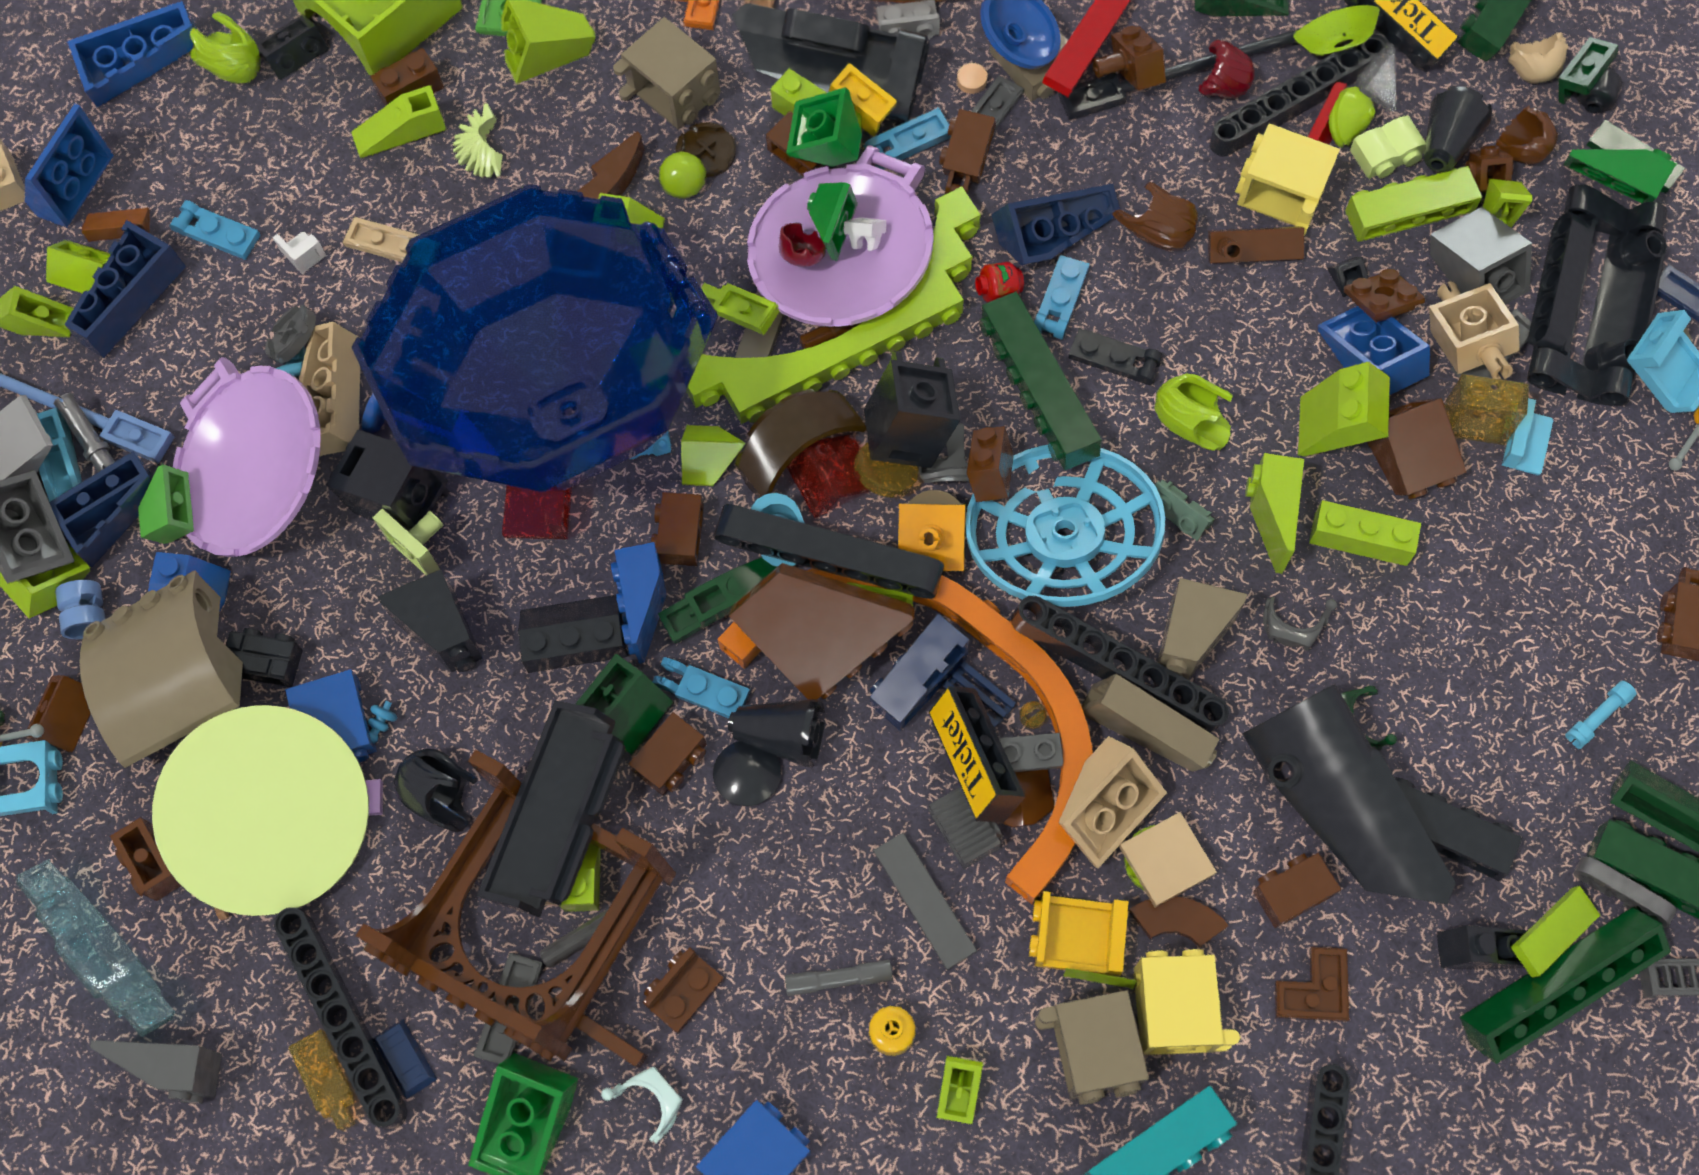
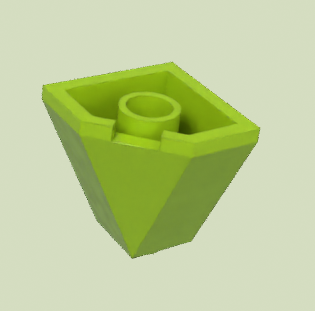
[501,0,595,84]

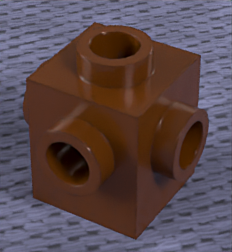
[1465,145,1514,193]

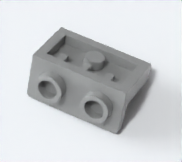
[876,0,940,38]

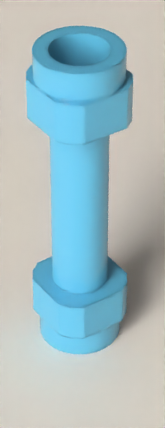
[1565,681,1637,749]

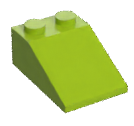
[1298,362,1390,456]
[1245,453,1304,574]

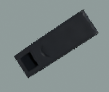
[1437,925,1528,970]

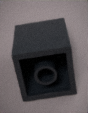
[378,569,483,672]

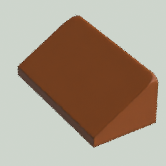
[82,207,150,242]

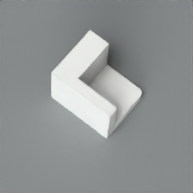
[273,232,326,274]

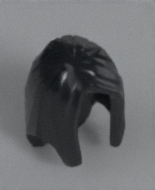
[393,748,477,833]

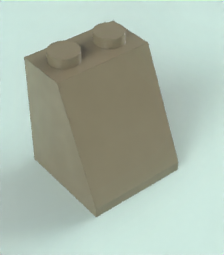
[1157,578,1247,680]

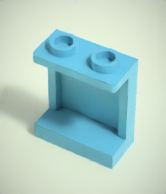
[1627,310,1699,413]

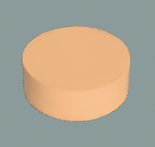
[957,63,987,94]

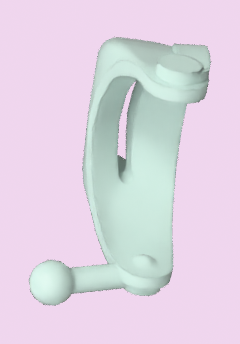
[601,1067,683,1143]

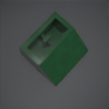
[576,654,674,756]

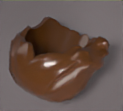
[1495,106,1558,165]

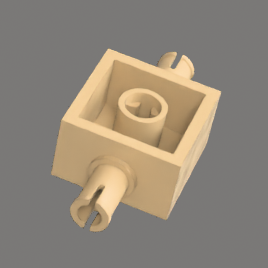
[1429,282,1519,381]

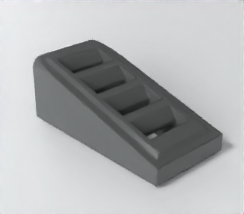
[1639,959,1699,999]

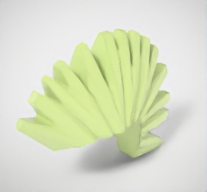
[453,103,503,178]

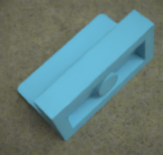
[1502,397,1553,475]

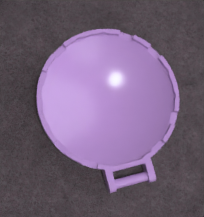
[747,145,933,327]
[173,357,321,557]

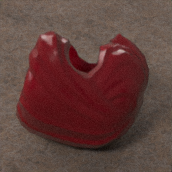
[1198,40,1255,99]

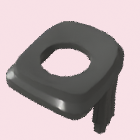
[919,423,969,483]

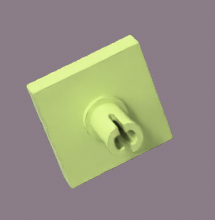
[372,509,444,575]

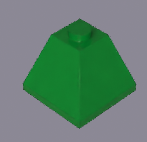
[786,87,862,166]
[807,182,858,261]

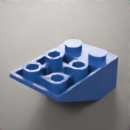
[611,542,667,664]

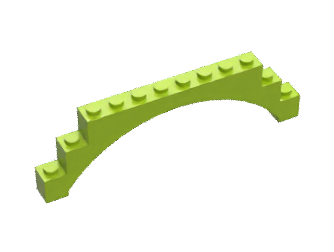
[630,187,981,424]

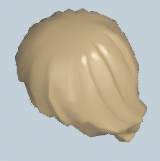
[1509,32,1568,84]

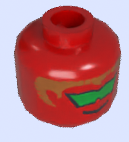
[975,262,1024,303]

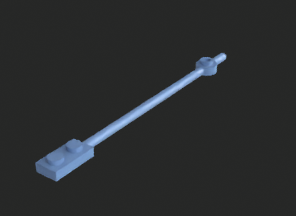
[0,373,175,464]

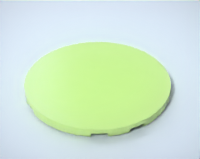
[152,705,369,916]

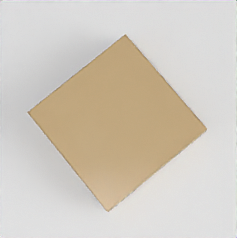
[1119,812,1217,908]

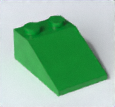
[1563,149,1677,204]
[468,1053,579,1175]

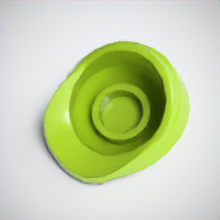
[1329,87,1375,148]

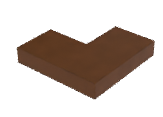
[1275,947,1349,1022]

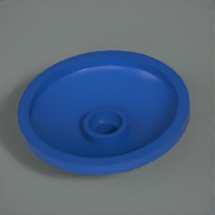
[980,0,1061,69]

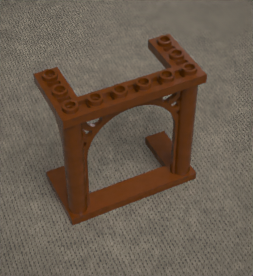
[356,749,677,1061]

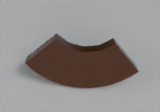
[1129,896,1229,948]

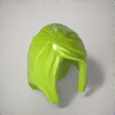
[190,12,261,83]
[1154,373,1233,451]

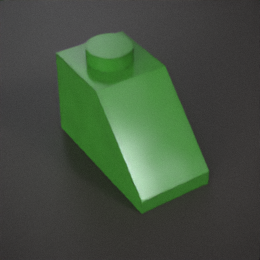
[138,464,194,544]

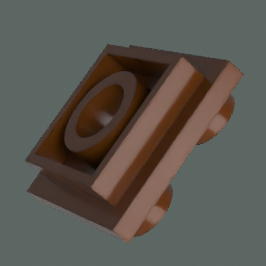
[1344,269,1425,323]

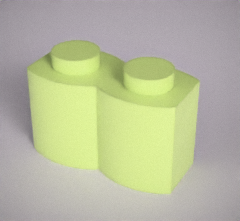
[1350,116,1426,179]

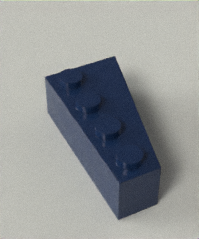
[64,220,186,358]

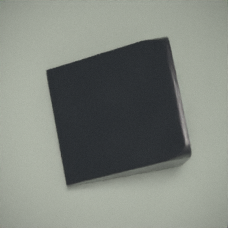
[1327,257,1369,297]

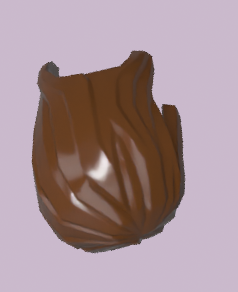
[1112,182,1198,250]

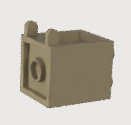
[613,17,721,130]
[1035,990,1149,1105]

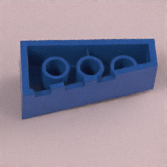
[67,1,197,107]

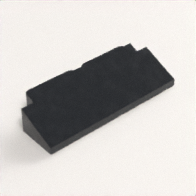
[477,700,625,918]

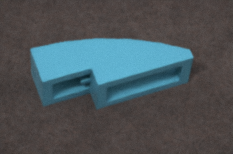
[37,408,82,502]

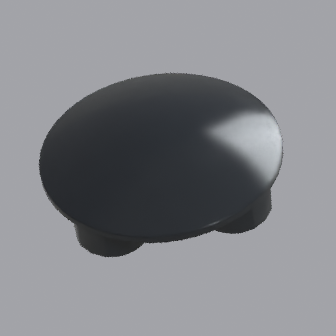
[713,741,781,807]

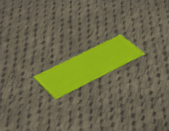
[1064,968,1137,989]

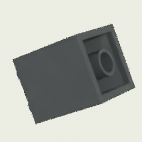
[1430,207,1532,304]

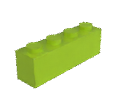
[1345,166,1482,242]

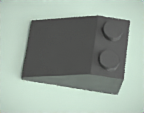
[0,470,75,584]
[90,1040,222,1104]

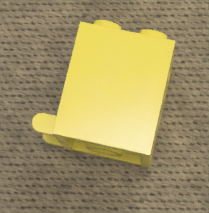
[1235,124,1340,236]
[1134,949,1240,1055]

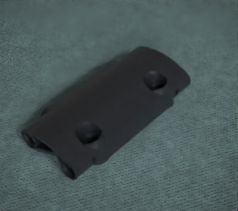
[1527,184,1667,406]

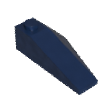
[991,183,1120,266]

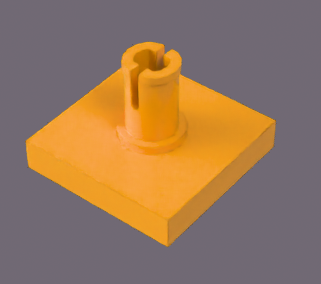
[898,503,966,571]

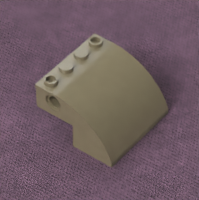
[79,570,243,768]

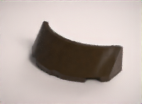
[735,389,867,498]

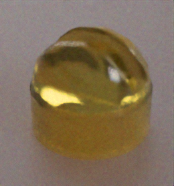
[1019,701,1047,729]

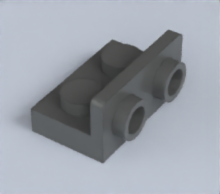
[999,733,1063,772]

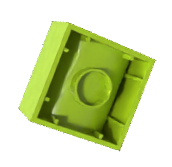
[293,0,463,76]

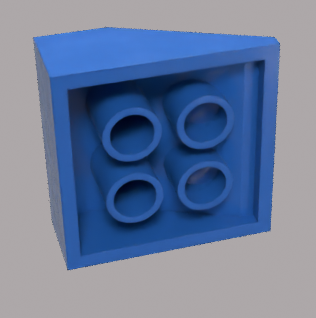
[24,104,114,228]

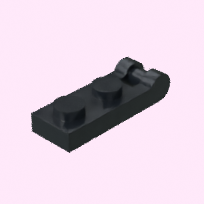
[1068,328,1163,386]

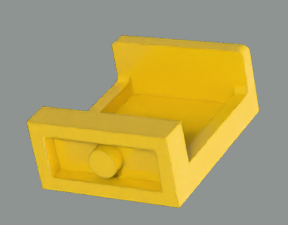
[1029,891,1129,977]

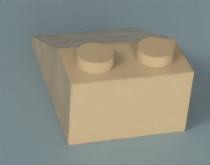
[1059,736,1167,868]

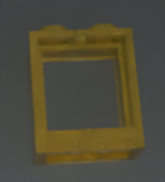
[1444,374,1529,445]

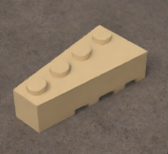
[299,322,361,456]

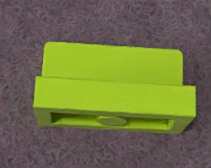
[46,240,110,293]

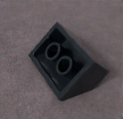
[518,595,627,673]

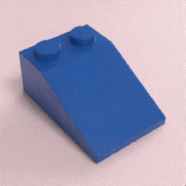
[1318,306,1430,395]

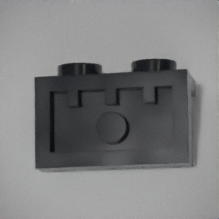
[256,14,329,80]

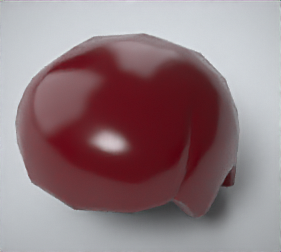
[779,223,826,267]

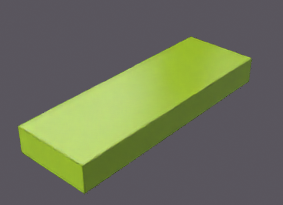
[1511,886,1600,977]

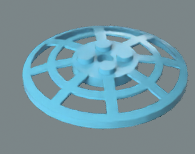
[965,445,1166,607]

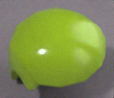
[659,152,706,199]

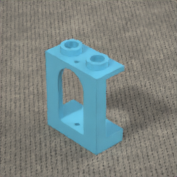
[0,740,63,816]

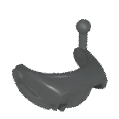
[1263,597,1337,651]

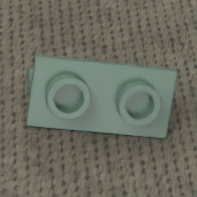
[1155,480,1215,541]

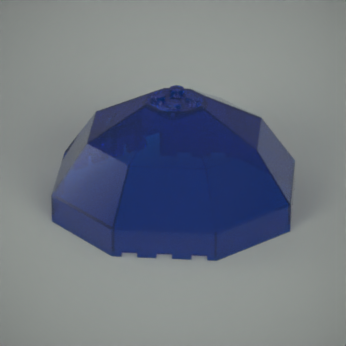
[351,184,718,492]

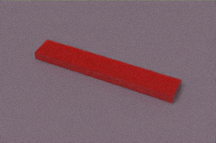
[1042,0,1132,97]

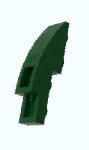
[658,557,777,644]

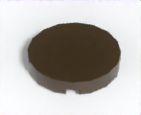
[675,122,736,178]

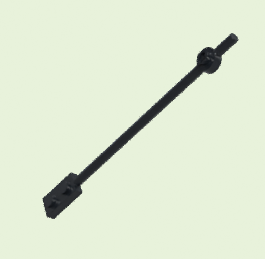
[1058,5,1350,120]

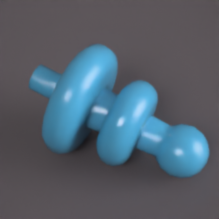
[368,700,397,743]

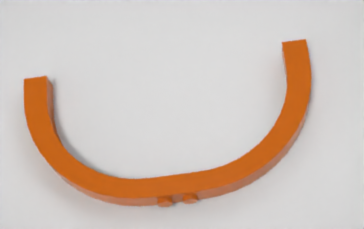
[717,568,1093,905]

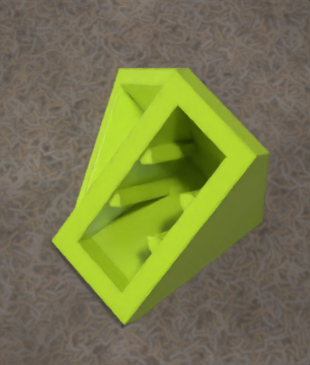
[681,425,746,486]

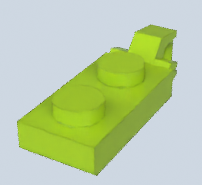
[698,283,780,335]

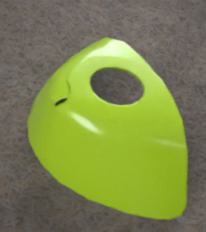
[1294,5,1379,55]

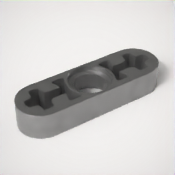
[1573,856,1677,928]

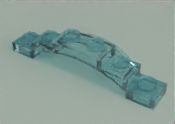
[16,859,175,1038]

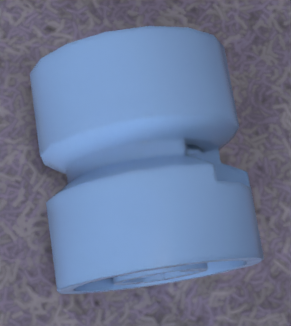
[55,580,106,640]

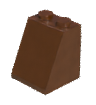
[1367,398,1467,499]

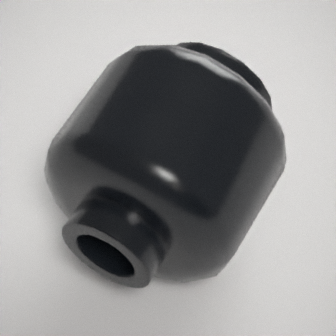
[1576,67,1622,113]

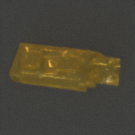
[288,1029,356,1132]

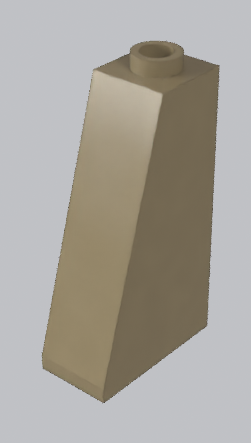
[1081,674,1219,772]

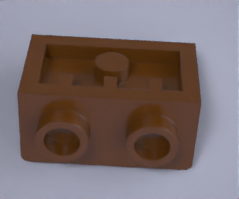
[643,947,724,1034]

